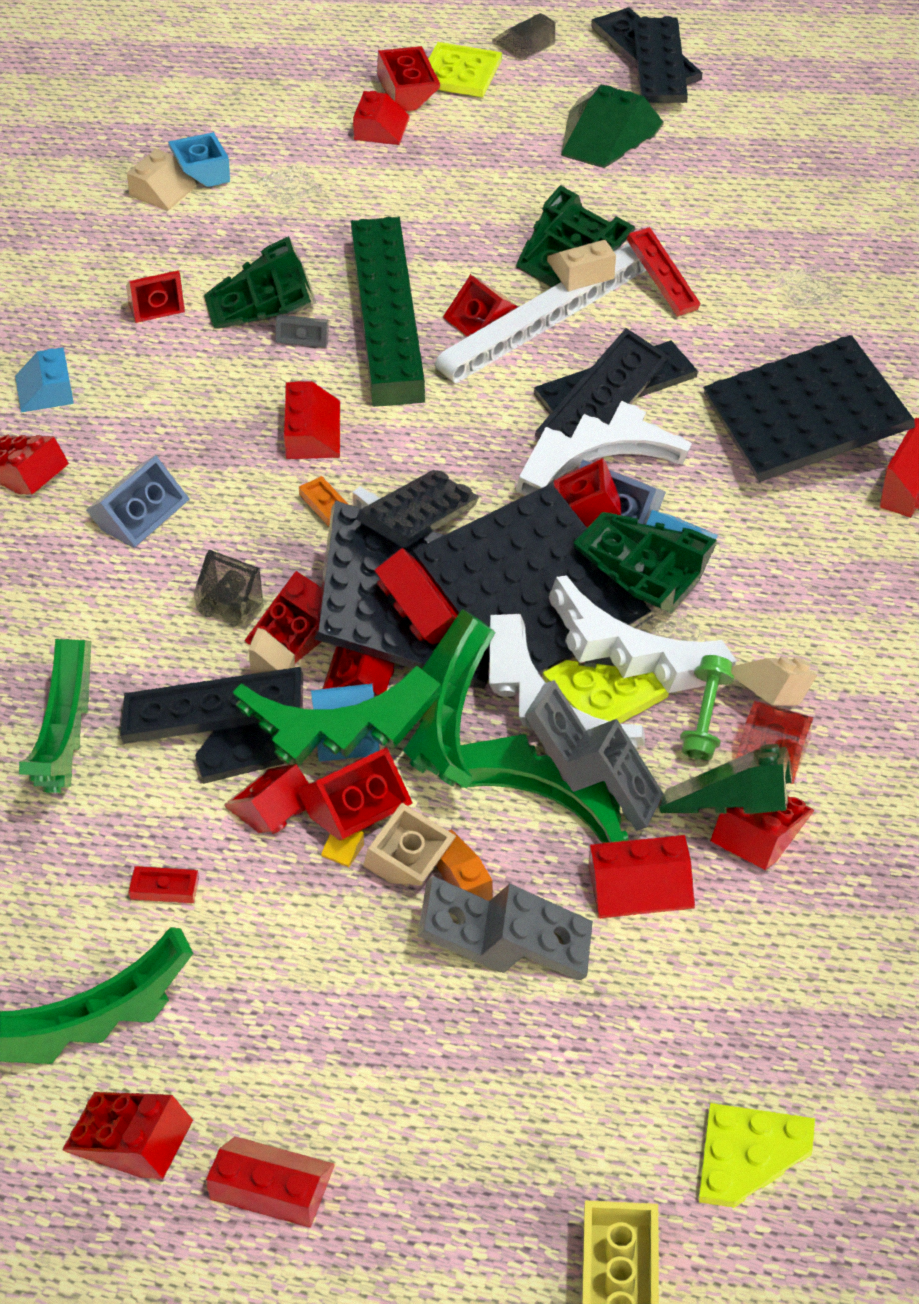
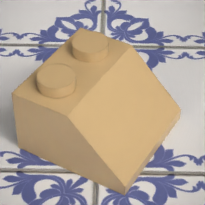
[127,149,197,211]
[547,240,616,292]
[731,656,817,705]
[363,803,456,886]

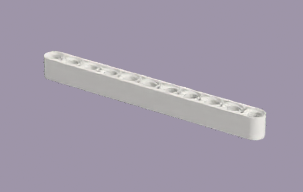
[435,243,646,383]

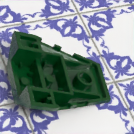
[561,84,664,168]
[516,185,636,288]
[204,236,316,329]
[573,512,717,614]
[659,744,793,814]

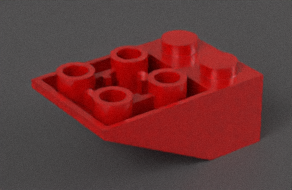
[0,434,70,495]
[244,571,322,663]
[710,796,814,871]
[62,1092,193,1179]

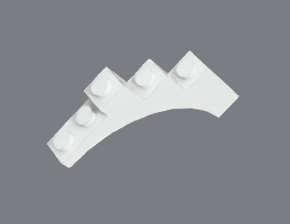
[515,401,692,496]
[549,575,737,693]
[489,614,645,749]

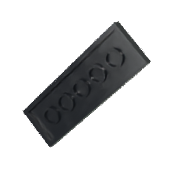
[591,7,703,85]
[633,16,688,103]
[535,328,669,439]
[534,340,698,414]
[356,470,479,548]
[120,667,304,744]

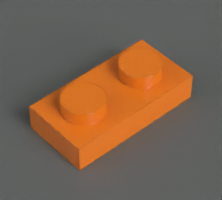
[299,476,349,527]

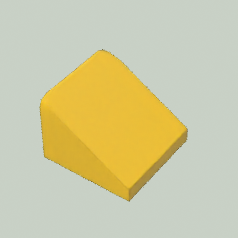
[321,830,364,868]

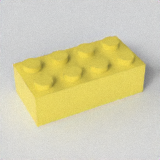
[582,1200,659,1304]

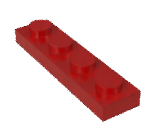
[626,227,701,317]

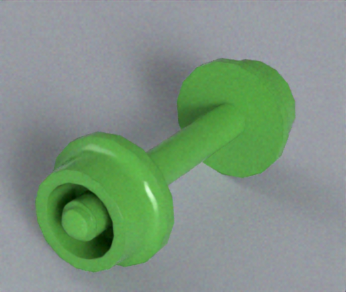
[680,655,734,760]

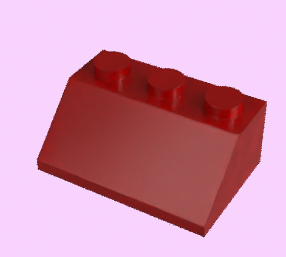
[377,46,440,111]
[284,381,341,459]
[880,417,919,518]
[375,548,458,645]
[322,646,395,697]
[297,747,413,841]
[588,835,695,919]
[206,1136,335,1228]

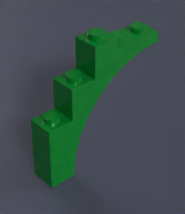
[403,609,496,789]
[19,639,92,793]
[233,666,442,767]
[459,734,629,843]
[0,927,194,1064]

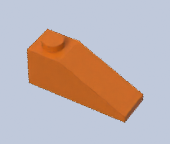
[436,829,493,901]

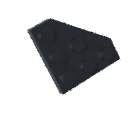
[195,724,286,784]

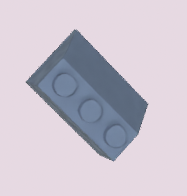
[86,455,190,548]
[579,459,666,524]

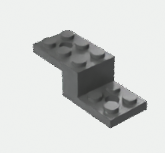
[524,680,664,831]
[418,876,593,980]

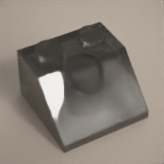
[492,13,556,61]
[194,549,264,630]

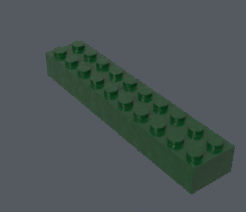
[351,217,425,407]

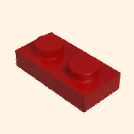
[129,866,199,903]

